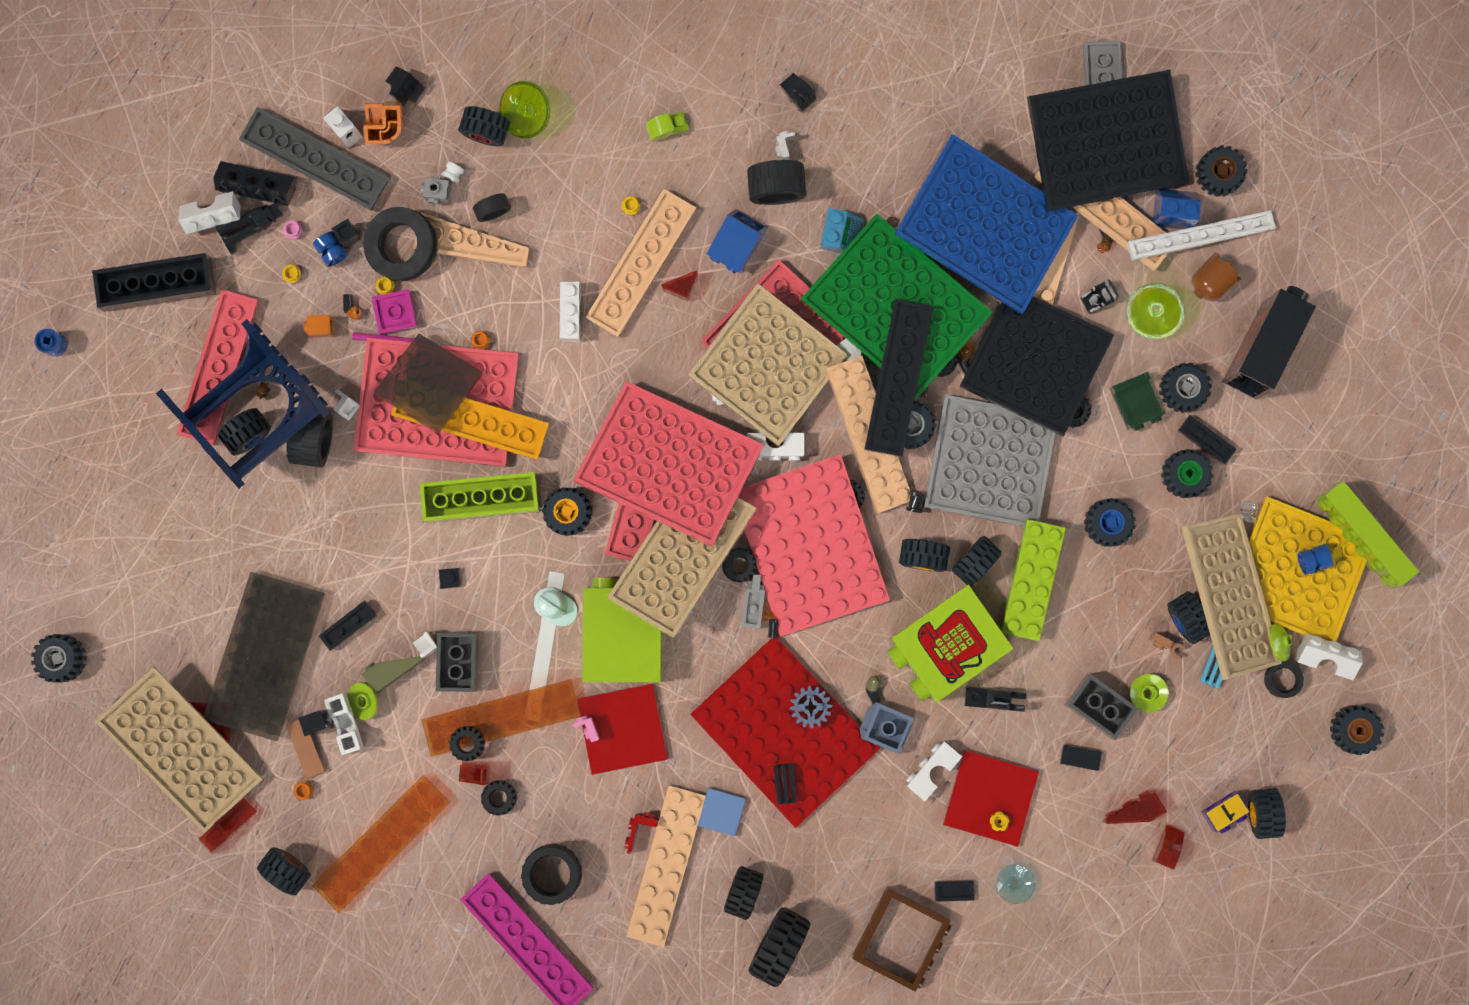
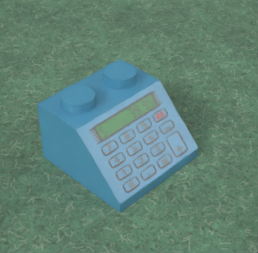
[820,208,865,253]

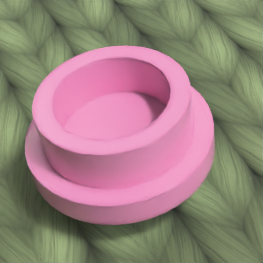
[283,220,303,239]

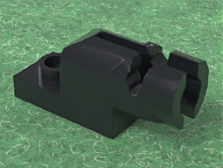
[964,687,1026,712]

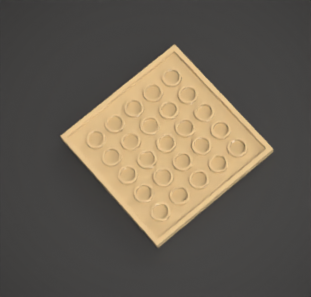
[688,283,847,446]

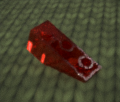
[1102,790,1167,824]

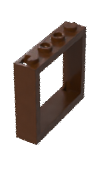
[852,887,952,992]

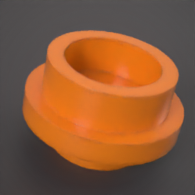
[471,331,490,350]
[294,781,313,801]

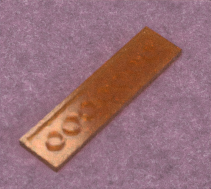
[421,679,581,757]
[312,775,451,914]

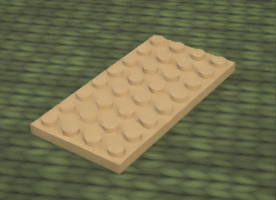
[608,497,756,638]
[1181,513,1282,680]
[95,666,263,833]

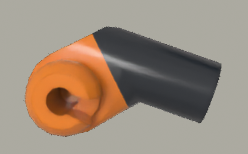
[343,294,362,320]

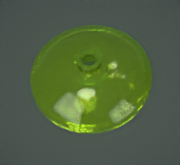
[499,81,550,139]
[1126,283,1185,339]

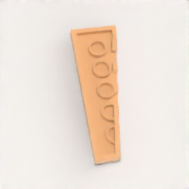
[1033,207,1080,305]
[414,213,530,268]

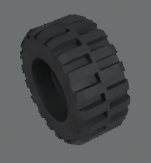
[748,907,811,987]

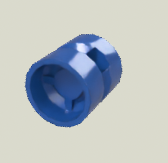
[313,231,348,267]
[34,329,67,357]
[1297,544,1333,576]

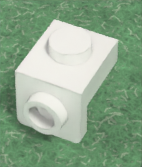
[775,131,796,160]

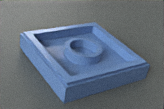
[698,788,745,836]

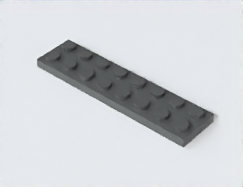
[239,107,390,211]

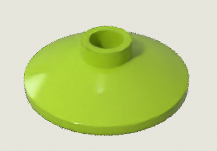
[1269,623,1292,661]
[1130,674,1169,713]
[347,682,378,720]

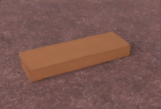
[286,720,325,779]

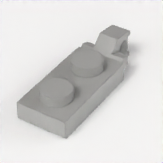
[741,574,765,629]

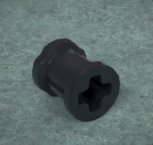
[906,491,927,513]

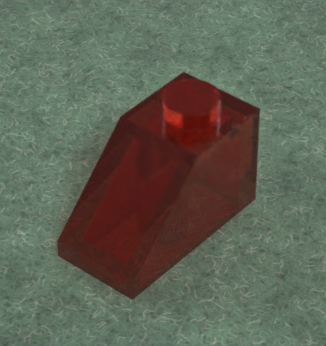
[1152,825,1185,870]

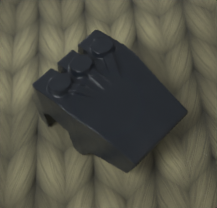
[780,73,817,113]
[1080,280,1119,314]

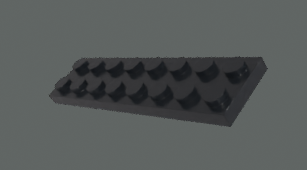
[864,299,933,458]

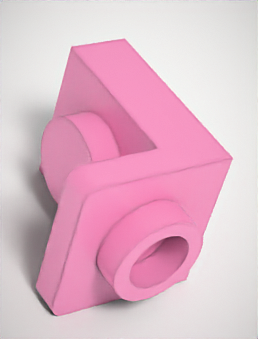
[573,715,600,742]

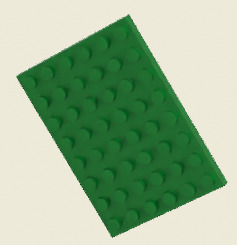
[801,213,993,399]

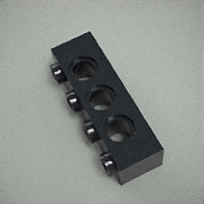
[213,161,295,206]

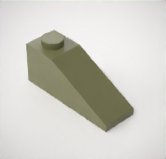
[362,656,425,693]

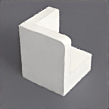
[333,389,360,421]
[413,631,437,659]

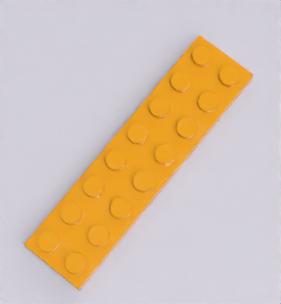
[391,379,549,460]

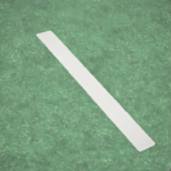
[525,571,565,722]

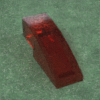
[198,798,257,855]

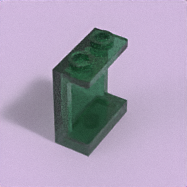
[1110,371,1166,432]

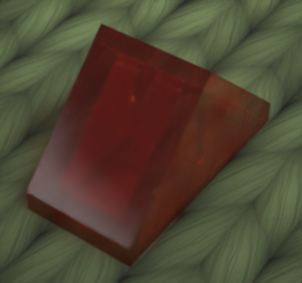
[661,270,698,302]
[459,762,491,785]

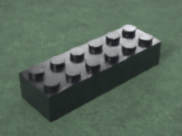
[92,253,216,312]

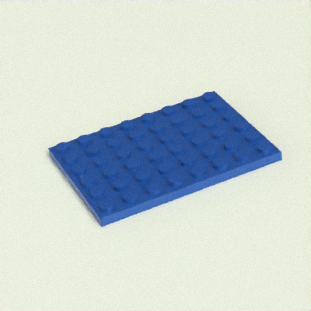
[894,134,1079,314]

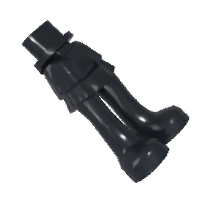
[215,203,283,255]

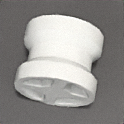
[441,161,464,184]

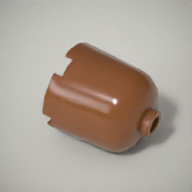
[1191,252,1241,301]

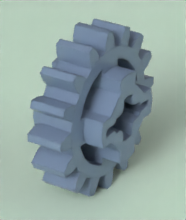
[790,686,832,728]

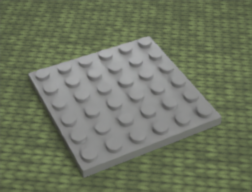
[924,395,1055,526]

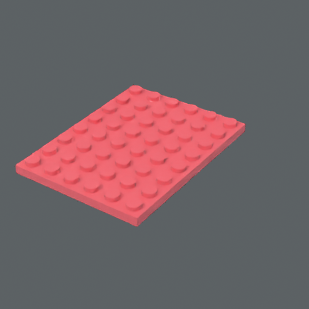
[354,338,519,467]
[573,381,764,547]
[739,454,890,637]

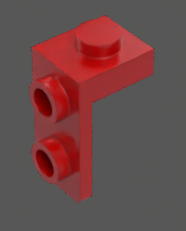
[624,812,658,854]

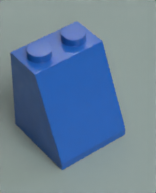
[1153,189,1201,229]
[706,209,768,273]

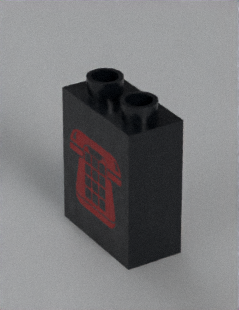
[1222,286,1316,400]

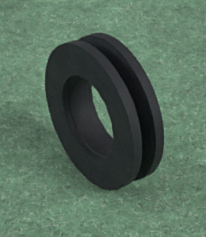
[363,207,438,281]

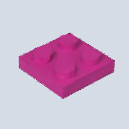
[371,289,417,335]

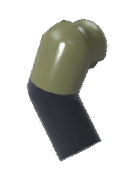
[865,675,882,704]

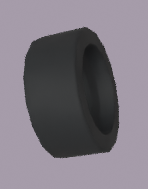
[472,193,511,222]
[1264,661,1304,698]

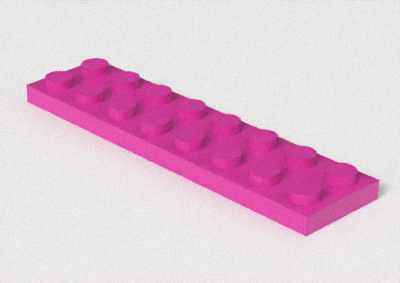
[460,873,594,1005]

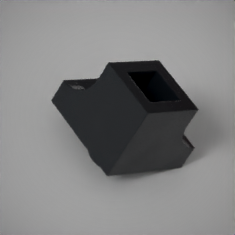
[385,66,425,106]

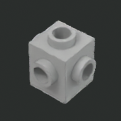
[421,176,451,205]

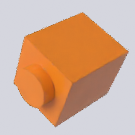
[304,315,334,338]

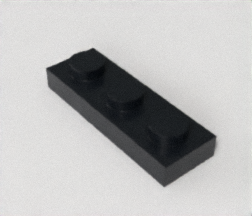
[1178,415,1236,465]
[319,601,377,651]

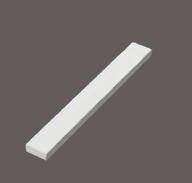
[1127,210,1276,261]

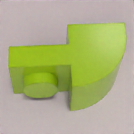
[645,112,689,142]

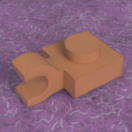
[1149,633,1185,658]

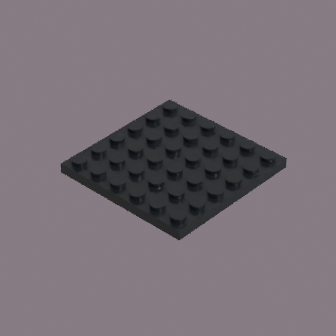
[960,297,1114,437]

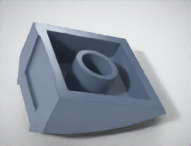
[860,702,915,754]

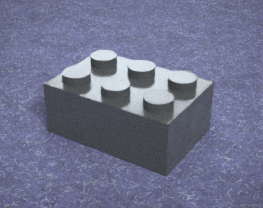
[436,633,479,692]
[1065,674,1138,740]

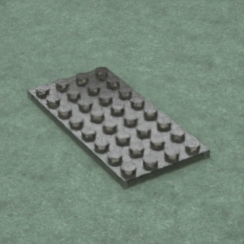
[204,572,325,742]

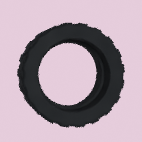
[747,160,807,205]
[286,411,333,468]
[521,843,582,905]

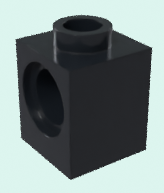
[331,218,361,249]

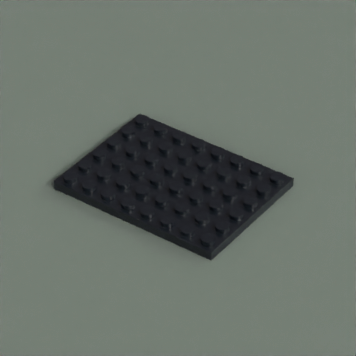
[1027,70,1189,211]

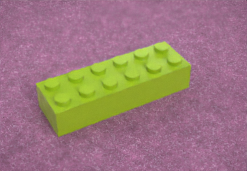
[420,472,540,523]
[1315,481,1419,588]
[1000,519,1066,641]

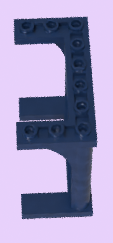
[156,319,330,489]

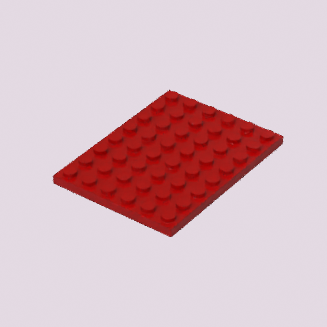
[690,637,880,828]

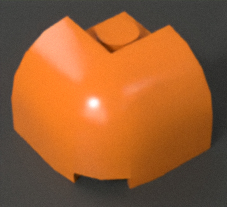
[363,101,403,145]

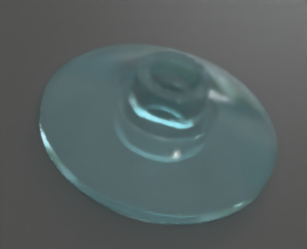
[996,864,1035,904]

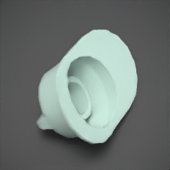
[534,588,577,626]

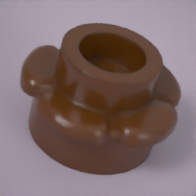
[255,382,271,400]

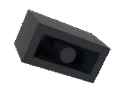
[298,709,334,736]

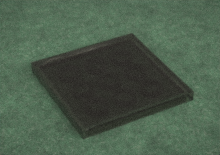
[374,333,482,434]

